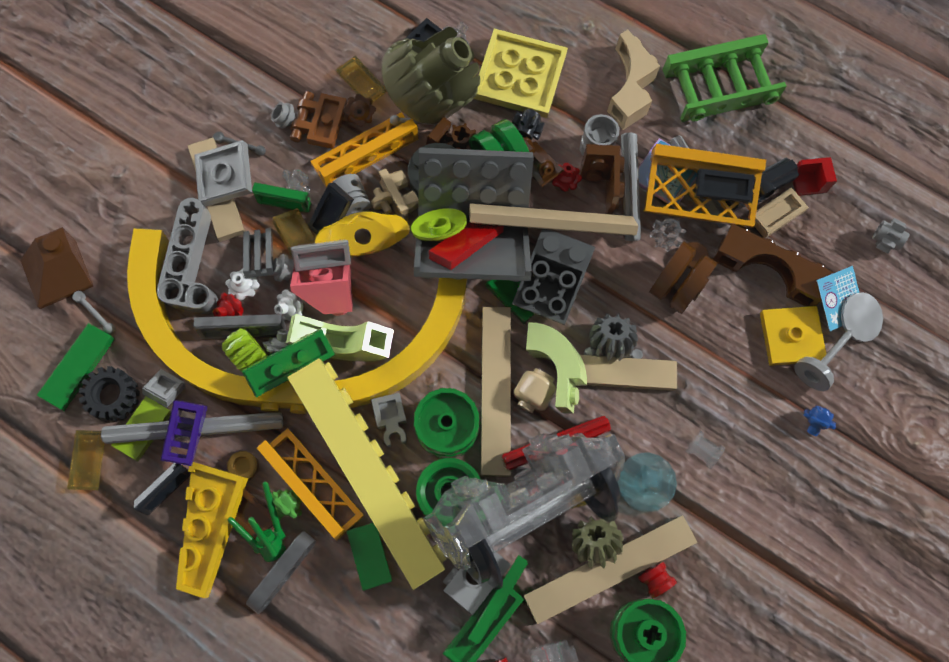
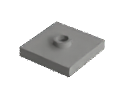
[195,140,252,207]

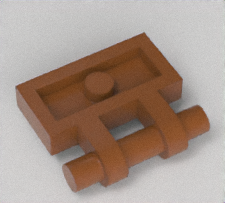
[290,91,347,149]

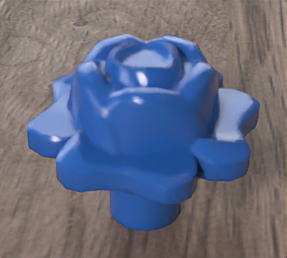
[803,406,836,436]

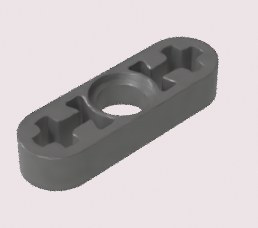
[246,531,316,614]

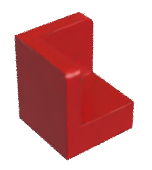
[793,157,837,196]

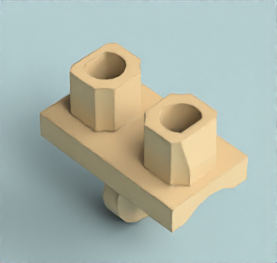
[371,169,418,221]

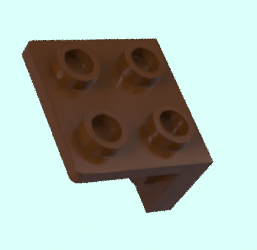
[579,144,625,215]

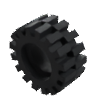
[79,366,140,422]

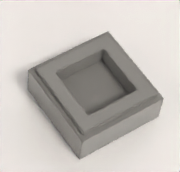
[142,369,185,408]

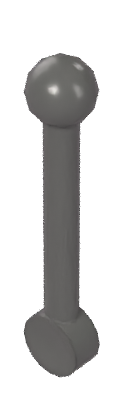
[213,132,266,156]

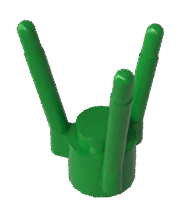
[228,482,286,562]

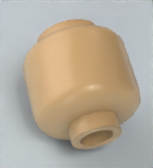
[514,368,557,413]

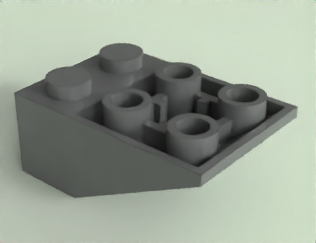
[512,229,595,325]

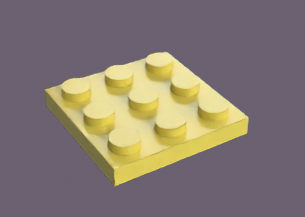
[473,29,568,118]

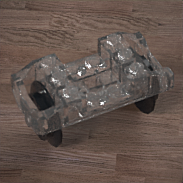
[423,433,625,590]

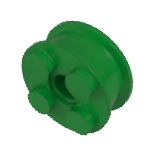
[416,458,483,527]

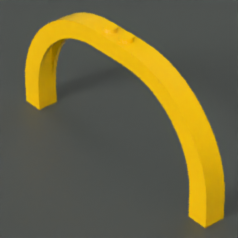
[127,228,467,414]

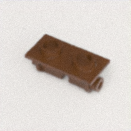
[523,137,564,187]

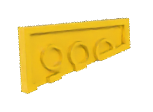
[176,462,248,598]

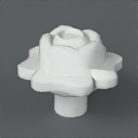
[225,269,260,301]
[274,289,303,322]

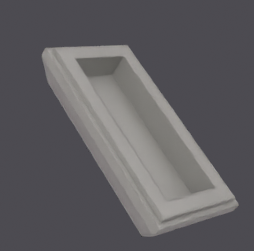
[291,240,351,272]

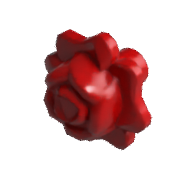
[552,163,582,191]
[213,293,244,317]

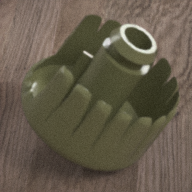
[382,27,480,124]

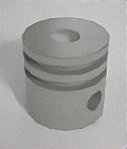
[332,174,371,216]

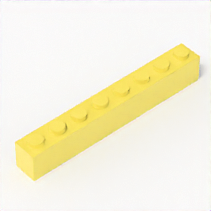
[287,359,447,590]

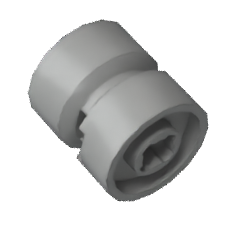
[580,114,620,156]

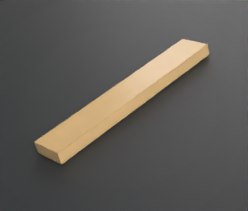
[469,204,638,236]
[481,307,511,477]
[523,515,698,624]

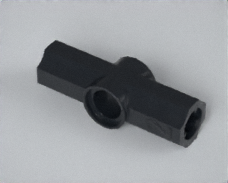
[725,157,799,213]

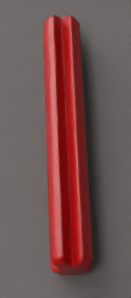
[502,416,611,471]

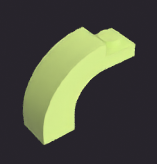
[286,314,393,361]

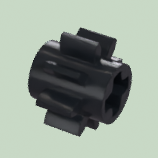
[512,109,545,141]

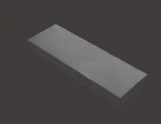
[194,314,286,339]

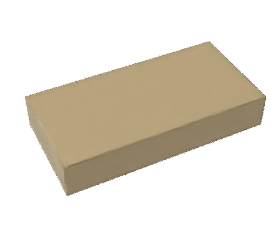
[754,188,809,238]

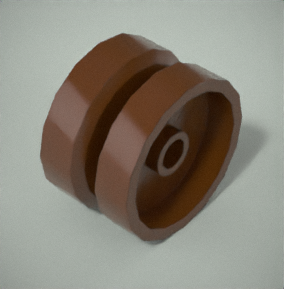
[649,241,717,314]

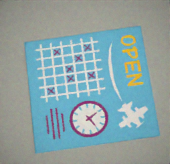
[817,266,860,331]

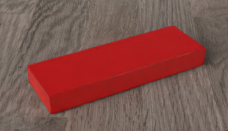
[429,222,504,270]

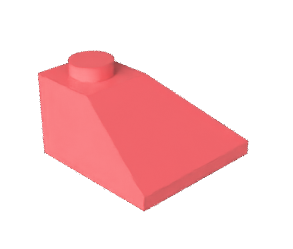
[290,265,353,316]

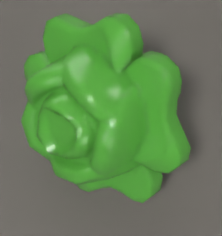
[272,489,302,520]

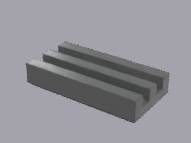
[243,228,274,278]

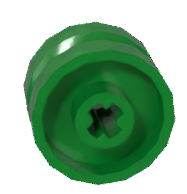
[469,119,529,152]
[414,388,479,459]
[610,599,686,662]

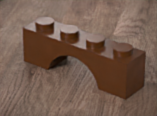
[713,224,834,307]

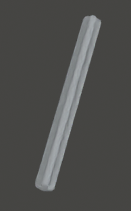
[101,412,283,444]

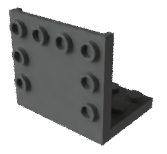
[414,148,533,282]

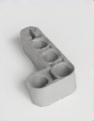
[157,198,218,314]

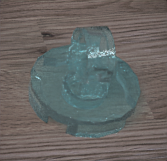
[617,452,677,513]

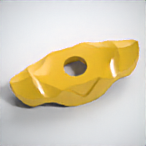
[315,211,410,257]

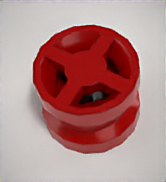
[638,561,677,599]

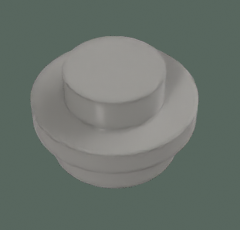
[271,102,295,129]
[273,254,294,282]

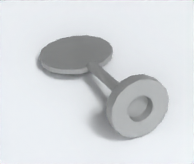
[794,292,883,391]

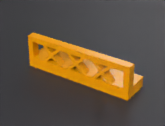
[310,112,418,187]
[257,428,364,541]

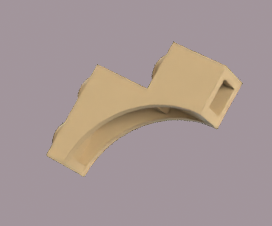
[607,29,660,130]

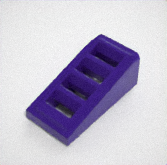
[161,400,208,466]

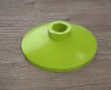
[411,208,467,242]

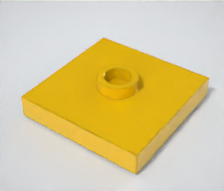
[760,306,827,366]

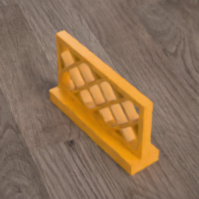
[644,144,766,228]

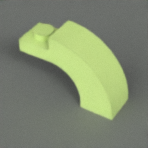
[526,322,587,414]

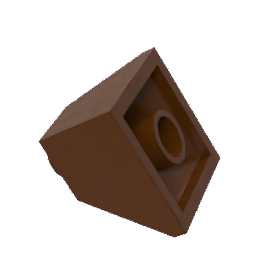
[20,227,94,309]

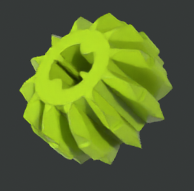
[222,328,268,371]

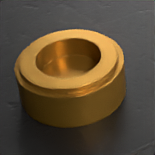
[227,451,259,481]

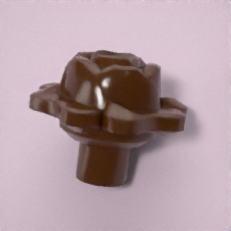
[344,93,376,127]

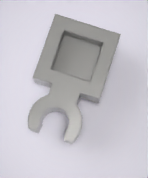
[371,393,407,448]

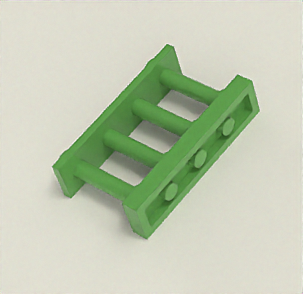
[663,34,787,122]

